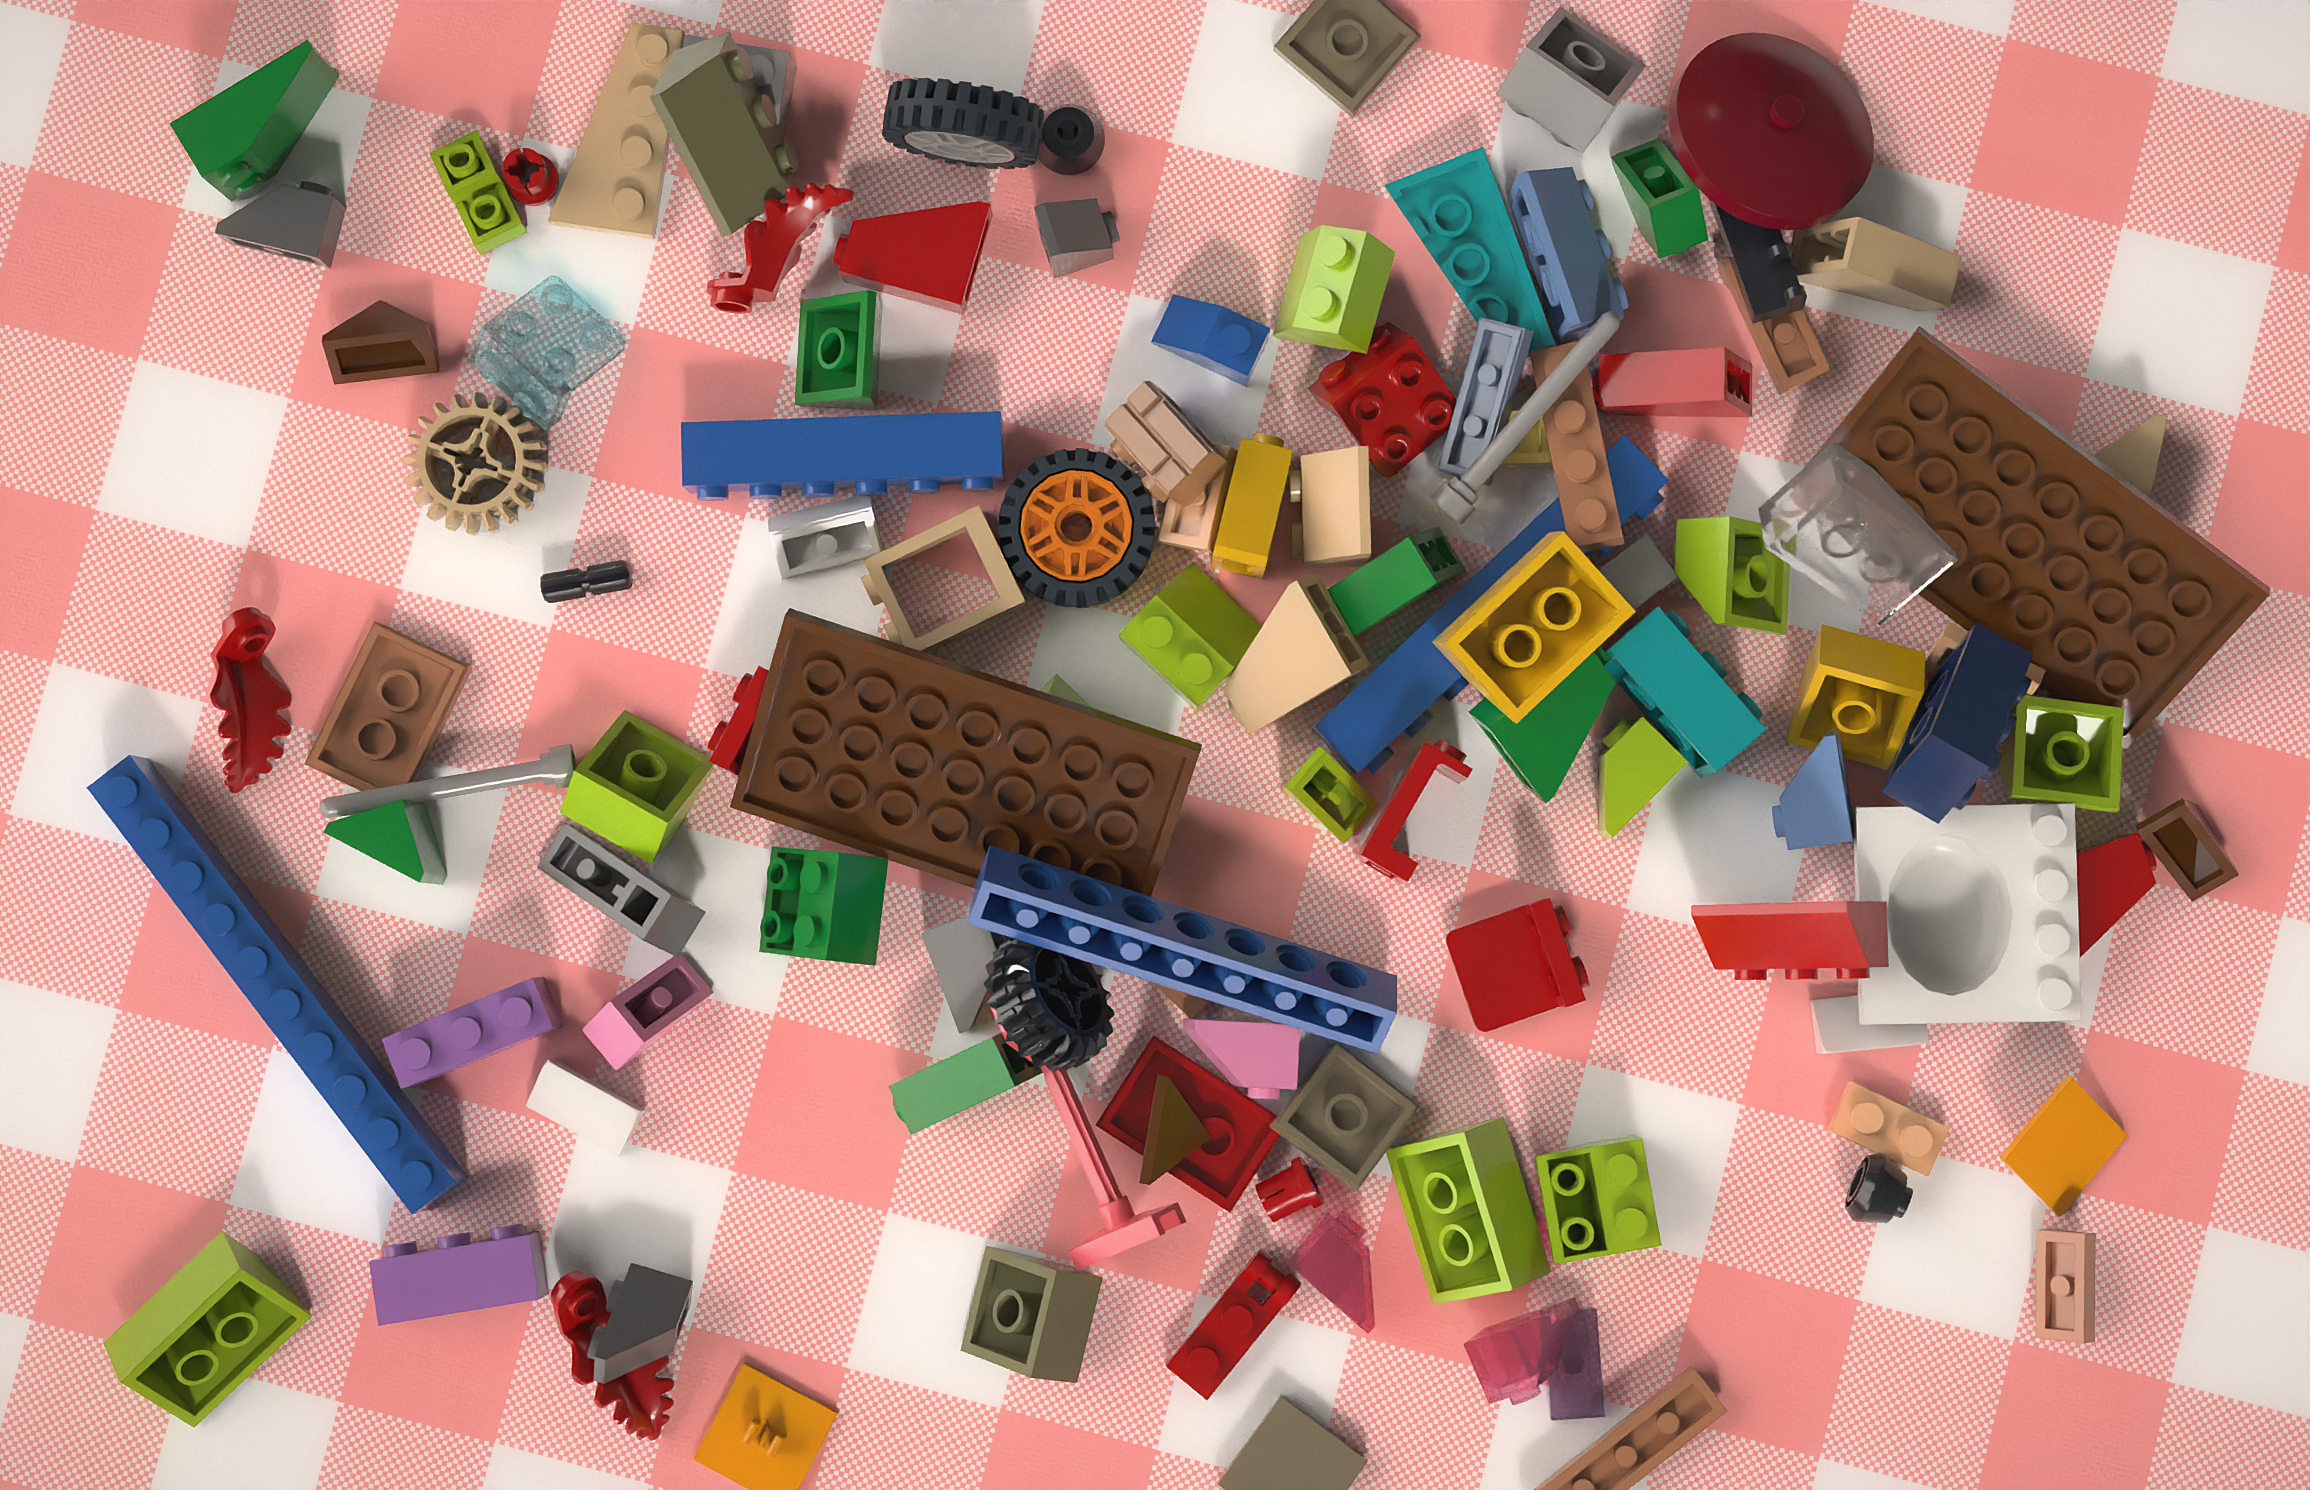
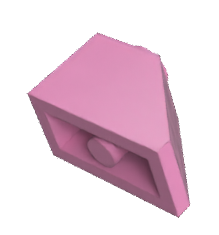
[582,953,714,1071]
[1183,1018,1300,1099]

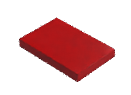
[1095,1035,1280,1213]

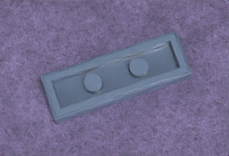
[1437,317,1534,486]

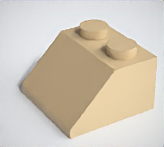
[1289,446,1371,568]

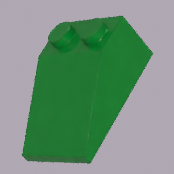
[169,40,339,202]

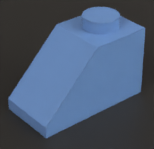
[1772,729,1854,850]

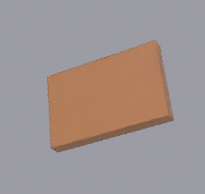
[304,621,473,791]

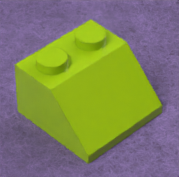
[1272,225,1396,353]
[1119,563,1262,712]
[560,709,715,865]

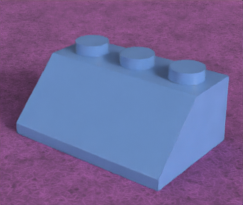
[1507,167,1628,345]

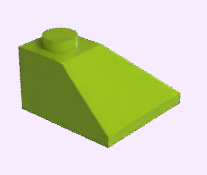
[1673,516,1792,635]

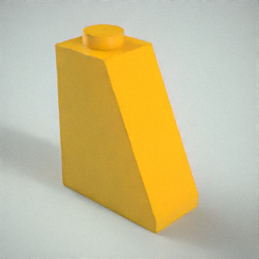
[1211,433,1293,580]

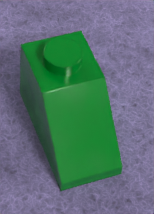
[1610,138,1709,259]

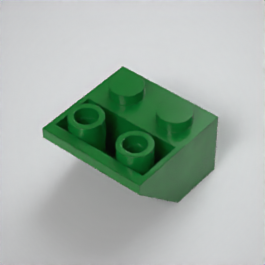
[759,846,888,966]

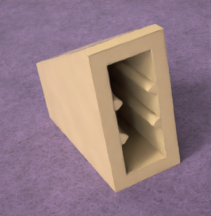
[1791,217,1962,311]
[1223,572,1370,735]

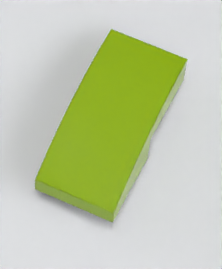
[429,130,527,255]

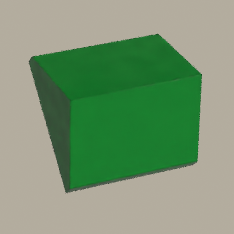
[794,290,883,410]
[323,799,448,885]

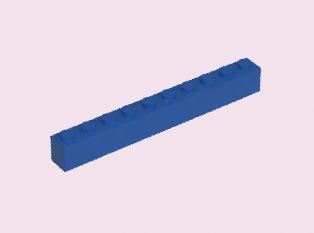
[86,755,468,1215]

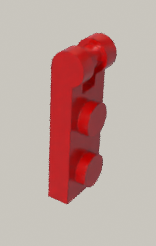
[1165,1248,1302,1400]

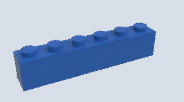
[680,411,1005,501]

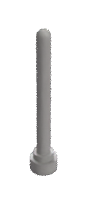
[1430,312,1620,525]
[319,744,577,818]

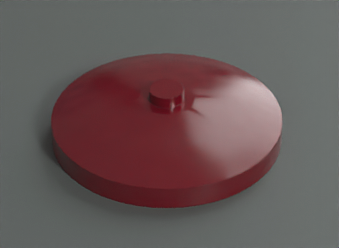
[1668,32,1874,230]

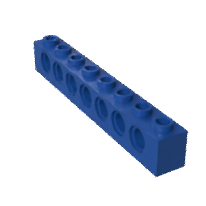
[967,845,1397,1054]

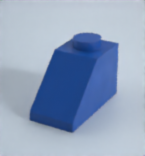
[1151,294,1270,387]

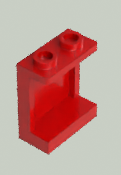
[1355,739,1473,885]

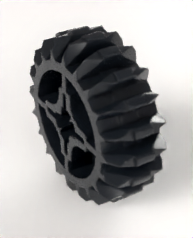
[984,938,1115,1072]

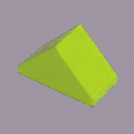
[1282,746,1379,844]

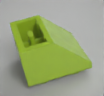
[1534,1135,1662,1264]

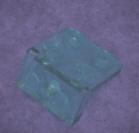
[470,276,626,431]

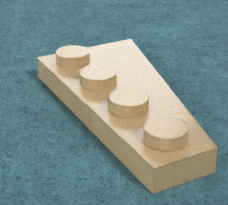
[548,23,685,240]

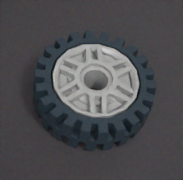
[882,78,1044,169]

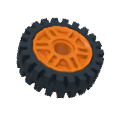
[998,448,1156,608]

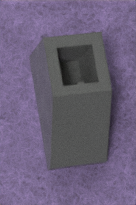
[587,1263,693,1384]

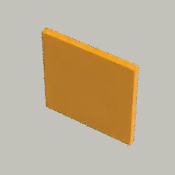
[1999,1075,2128,1217]
[693,1363,839,1490]

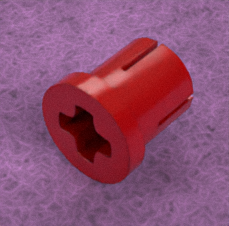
[503,148,559,206]
[1255,1156,1325,1223]

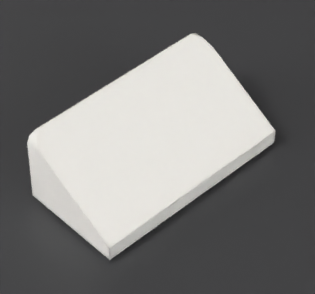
[768,495,884,580]
[1810,995,1930,1054]
[526,1059,646,1157]

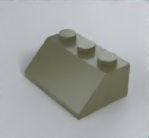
[650,31,800,237]

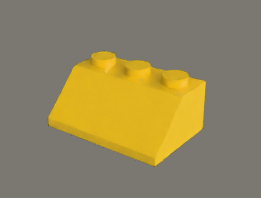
[1432,531,1636,723]

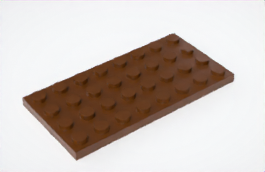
[1784,326,2271,750]
[730,608,1202,897]

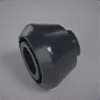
[1038,104,1105,175]
[1845,1153,1913,1224]

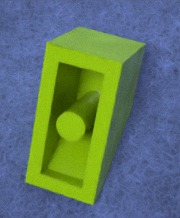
[1598,716,1688,840]

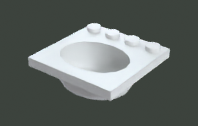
[1853,803,2082,1025]

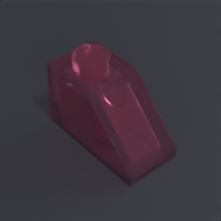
[1284,1210,1375,1334]
[1463,1297,1579,1405]

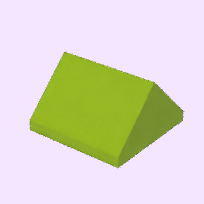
[1998,695,2124,813]

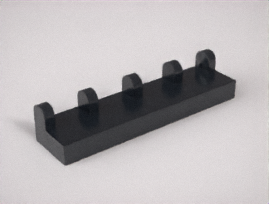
[1708,198,1807,324]

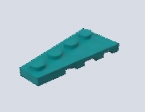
[1384,147,1556,358]

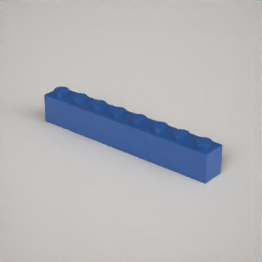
[1312,434,1669,776]

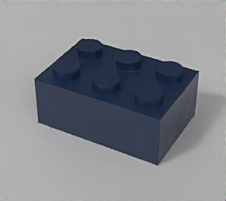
[1881,622,2034,824]

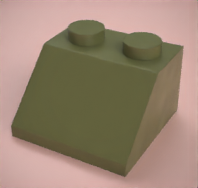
[960,1246,1103,1383]

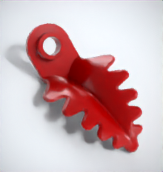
[706,183,854,314]
[209,607,292,793]
[551,1271,674,1441]

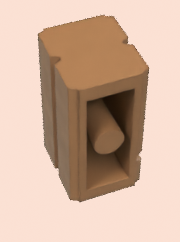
[1104,380,1229,507]

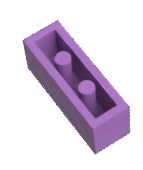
[382,977,564,1089]
[369,1223,549,1326]

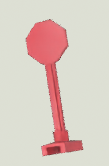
[991,1007,1187,1271]

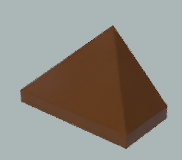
[321,300,440,385]
[2135,798,2239,902]
[1139,1074,1212,1185]

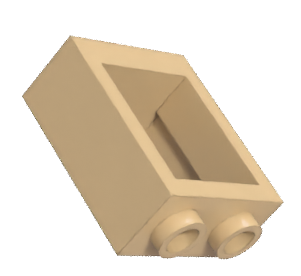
[860,505,1027,654]

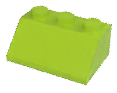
[1386,1116,1551,1305]
[103,1231,312,1428]

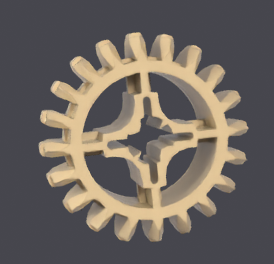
[403,391,549,536]

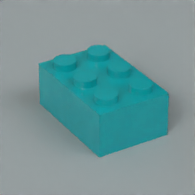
[1604,606,1767,778]

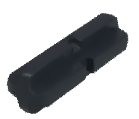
[540,560,633,603]

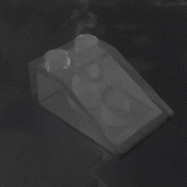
[1758,442,1958,625]

